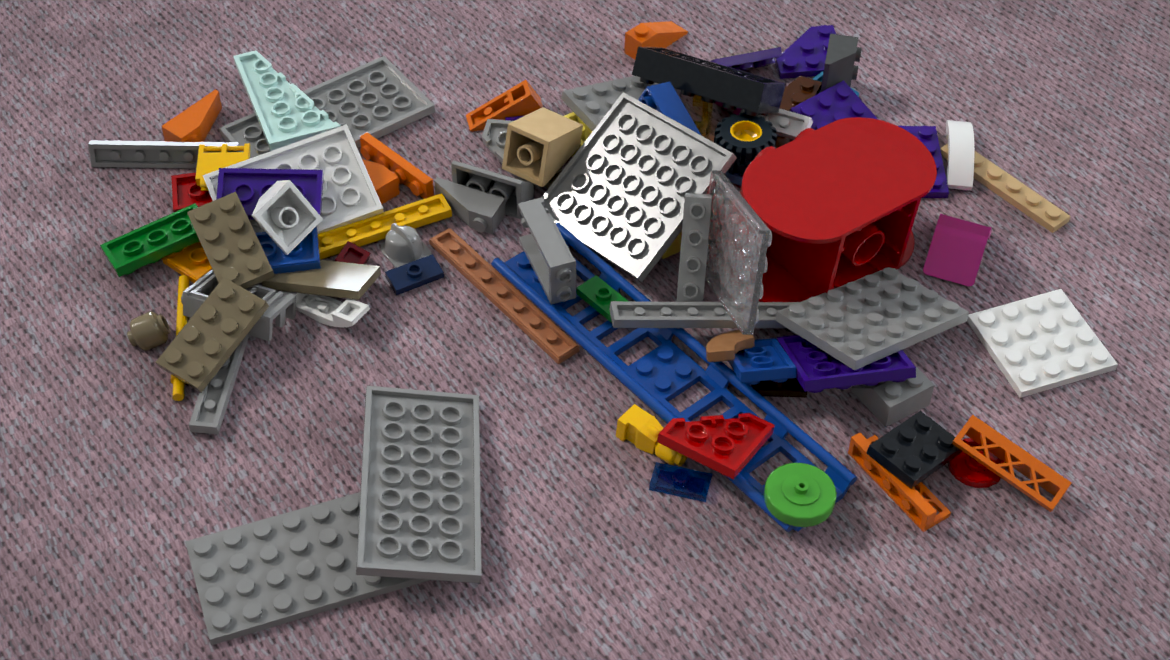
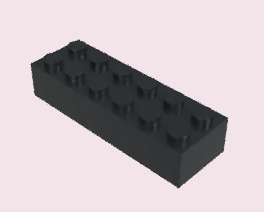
[632,46,786,117]

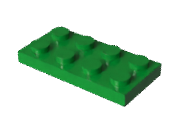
[100,203,200,277]

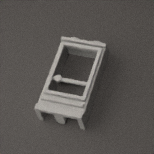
[518,197,576,305]
[181,270,296,341]

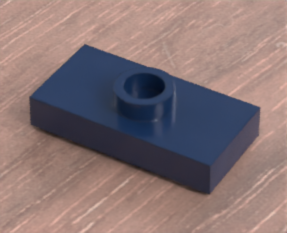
[385,254,444,296]

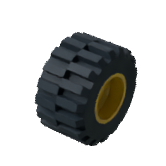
[714,113,777,176]

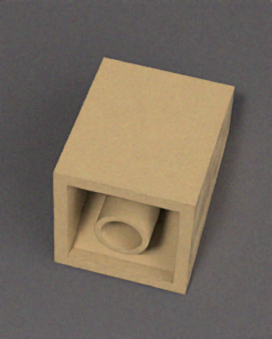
[502,107,583,187]

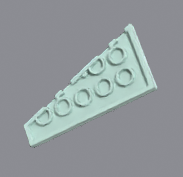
[233,51,341,151]

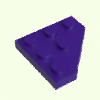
[775,25,836,79]

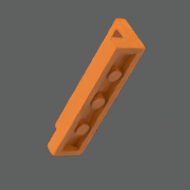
[952,414,1072,512]
[848,432,951,532]

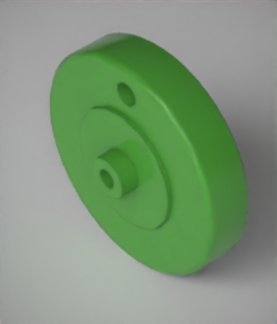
[764,463,837,527]

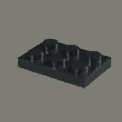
[866,411,962,489]

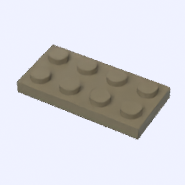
[187,192,275,289]
[156,277,269,393]

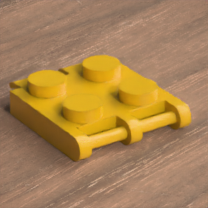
[195,143,251,191]

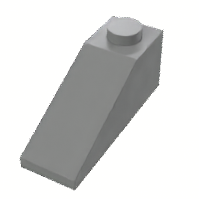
[434,177,505,234]

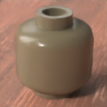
[127,311,171,351]

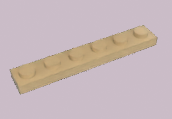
[940,143,1071,233]

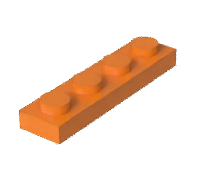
[360,132,434,199]

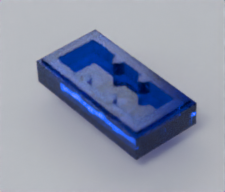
[649,462,712,502]

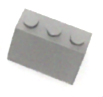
[451,160,534,220]

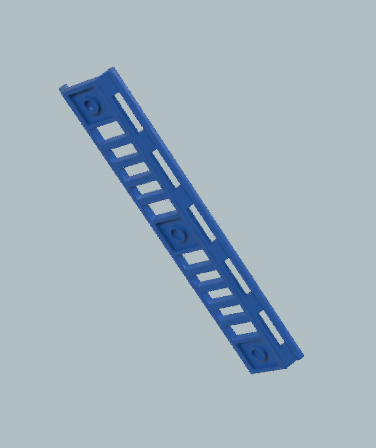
[491,222,858,532]

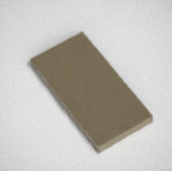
[262,260,381,300]

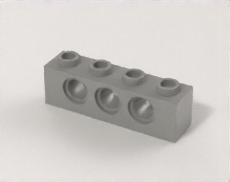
[676,193,712,302]

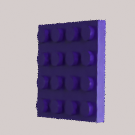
[777,335,916,393]

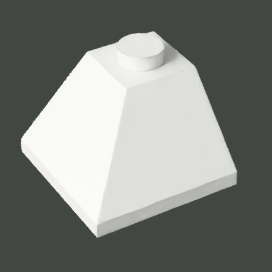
[252,180,323,255]

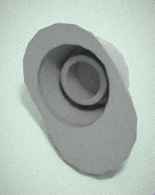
[381,223,432,268]

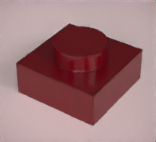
[335,241,371,264]

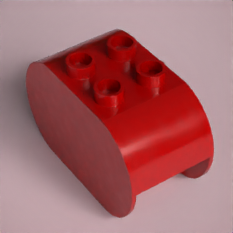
[728,117,937,302]

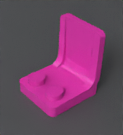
[923,214,992,287]

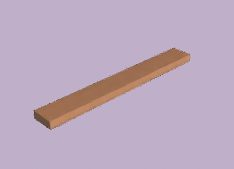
[429,228,580,364]

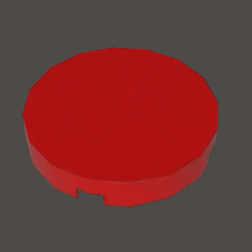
[947,438,1005,488]

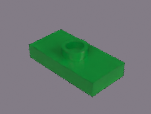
[576,275,628,323]

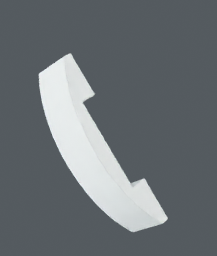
[946,120,974,191]
[276,290,370,328]

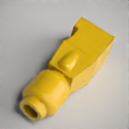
[616,404,688,467]

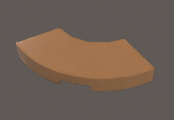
[706,329,754,362]

